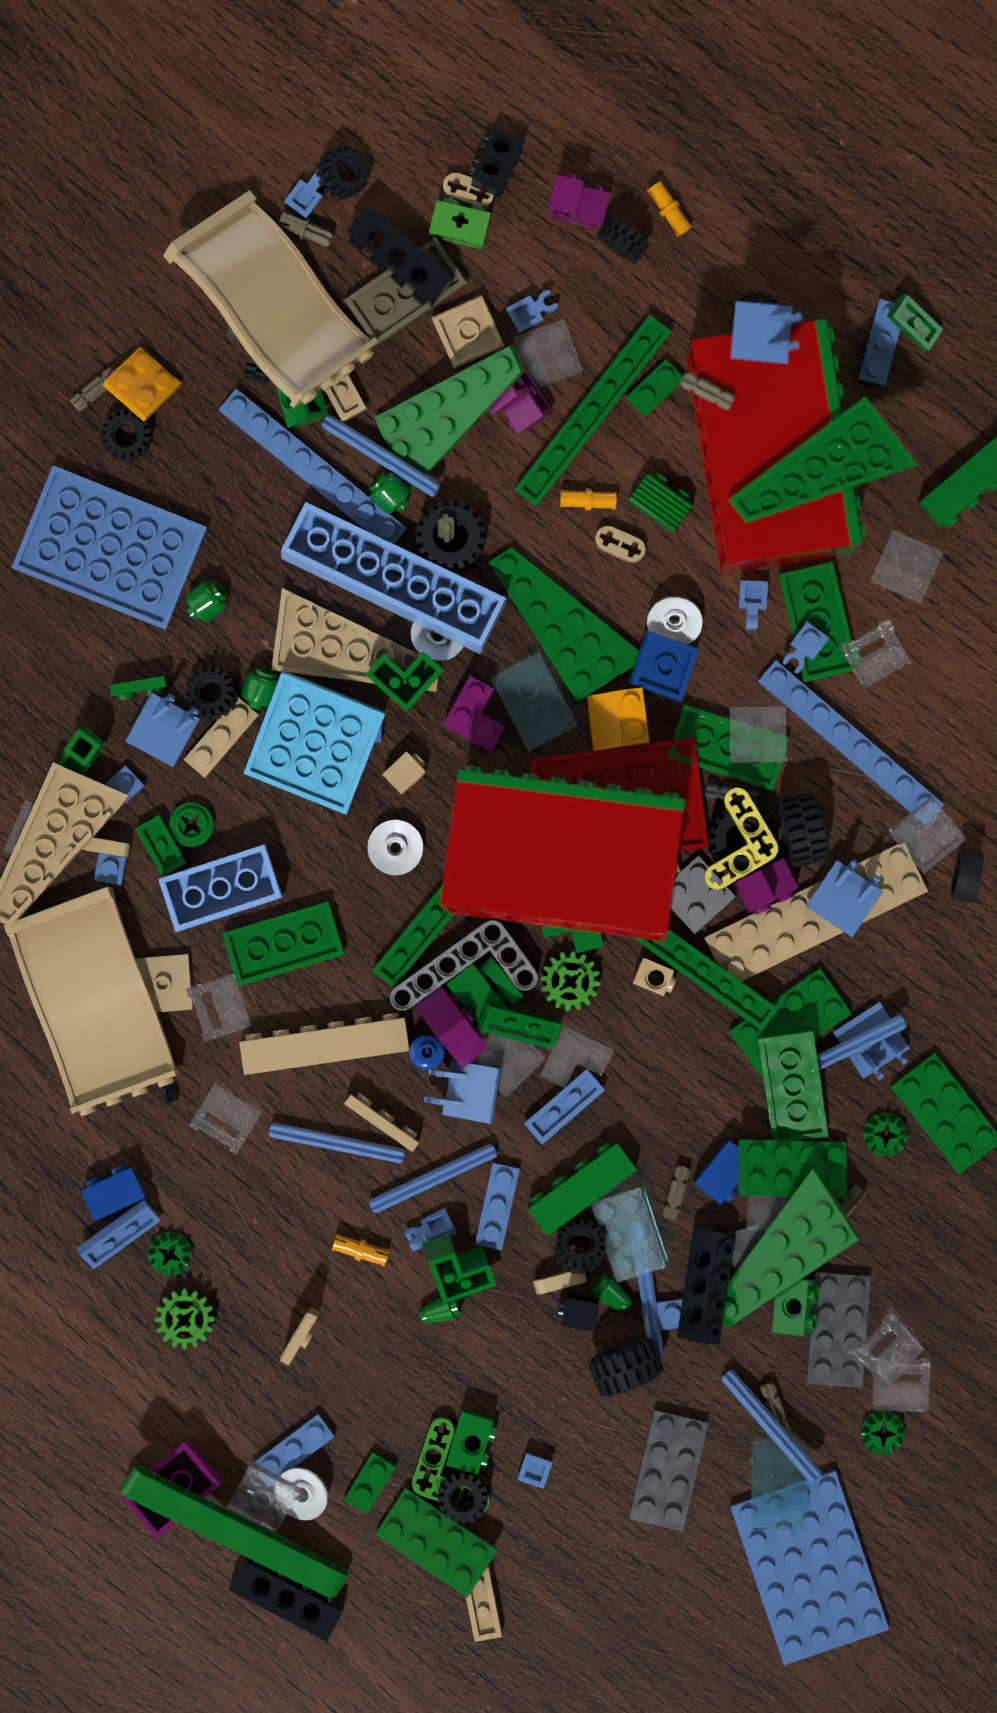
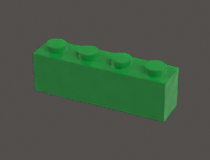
[918,437,997,529]
[527,1141,637,1236]

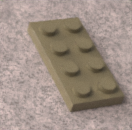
[344,237,467,346]

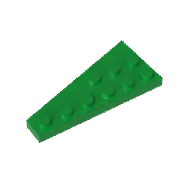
[374,346,525,493]
[729,397,917,523]
[488,547,639,702]
[723,1168,862,1329]

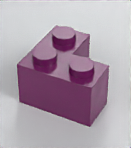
[548,173,610,230]
[489,366,553,434]
[443,676,505,753]
[733,858,798,915]
[415,986,488,1068]

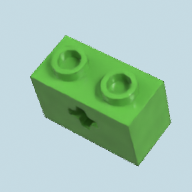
[429,198,491,250]

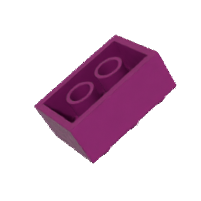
[121,1438,223,1539]

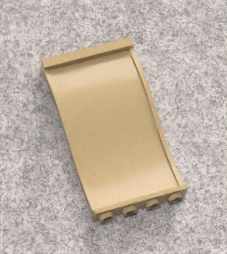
[163,190,379,408]
[4,887,180,1116]

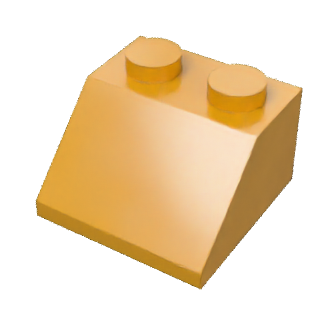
[586,688,650,751]

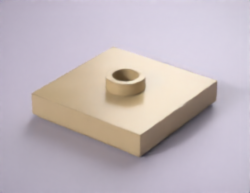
[432,295,504,369]
[136,954,193,1012]
[280,1307,320,1366]

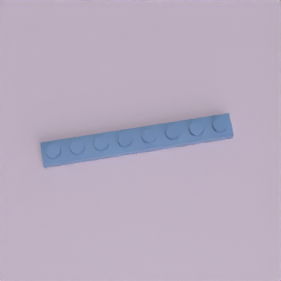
[219,389,407,545]
[757,660,944,825]

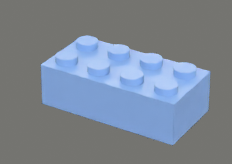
[158,844,283,932]

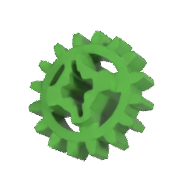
[540,951,600,1011]
[154,1288,216,1350]

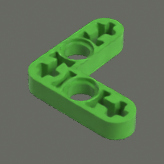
[412,1416,490,1512]

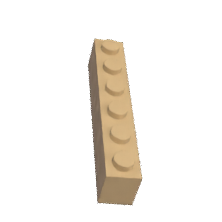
[239,1013,410,1075]

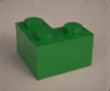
[365,652,445,712]
[422,1234,496,1304]

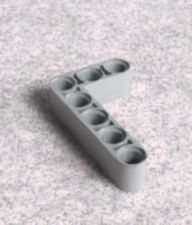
[390,920,538,1010]

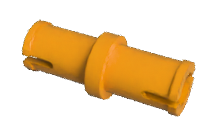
[647,181,692,237]
[560,488,617,511]
[331,1233,389,1266]

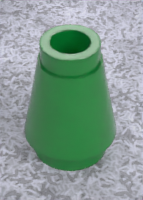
[590,1274,632,1313]
[419,1297,462,1324]

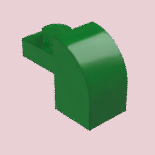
[58,726,106,776]
[542,926,604,953]

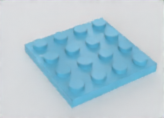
[243,671,386,814]

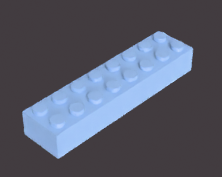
[281,502,506,654]

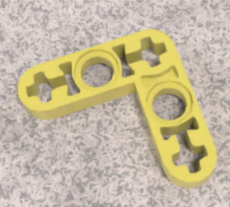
[704,788,778,889]

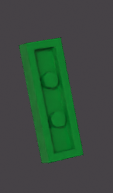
[477,1002,563,1049]

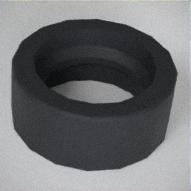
[951,848,984,903]

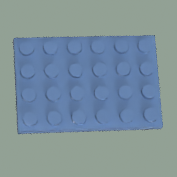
[11,465,208,630]
[730,1470,889,1665]

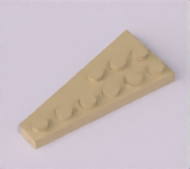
[271,588,440,692]
[0,763,130,927]

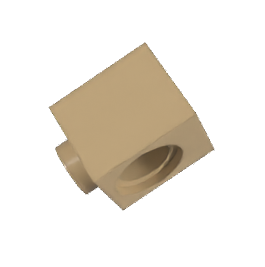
[382,751,426,795]
[632,958,677,996]

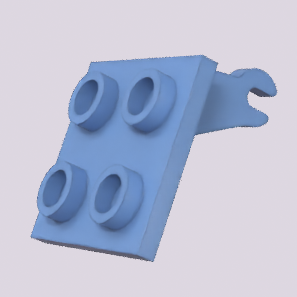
[730,301,802,364]
[125,692,200,767]
[806,859,883,937]
[833,1002,910,1081]
[424,1060,501,1124]

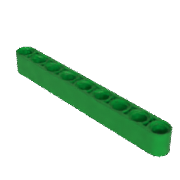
[120,1465,349,1599]

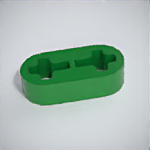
[481,957,524,1006]

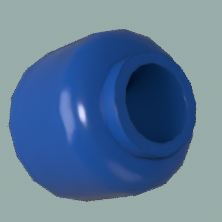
[409,1034,446,1070]

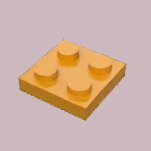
[103,347,181,422]

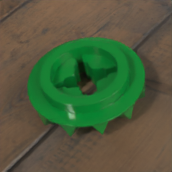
[169,803,214,847]
[863,1112,908,1157]
[147,1232,192,1277]
[861,1410,906,1456]

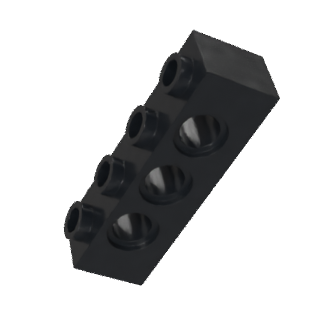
[347,205,453,308]
[677,1227,736,1344]
[228,1557,344,1642]

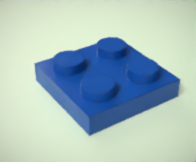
[629,631,699,701]

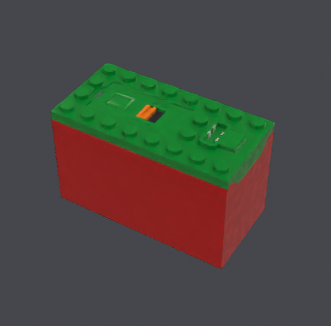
[686,319,865,575]
[440,766,685,942]

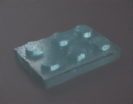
[490,652,578,751]
[591,1186,670,1283]
[751,1444,808,1530]

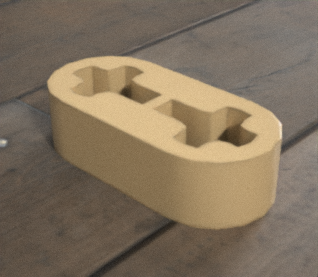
[443,173,494,208]
[595,526,646,563]
[82,838,130,858]
[533,1269,587,1295]

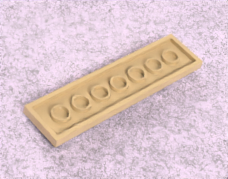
[704,842,928,981]

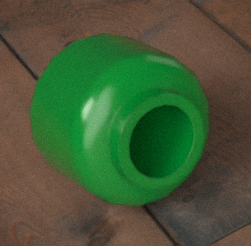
[369,472,410,513]
[186,581,228,622]
[241,667,279,710]

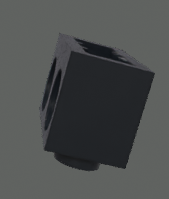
[469,128,525,198]
[556,1293,600,1332]

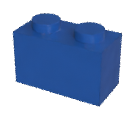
[694,1139,738,1205]
[80,1164,148,1221]

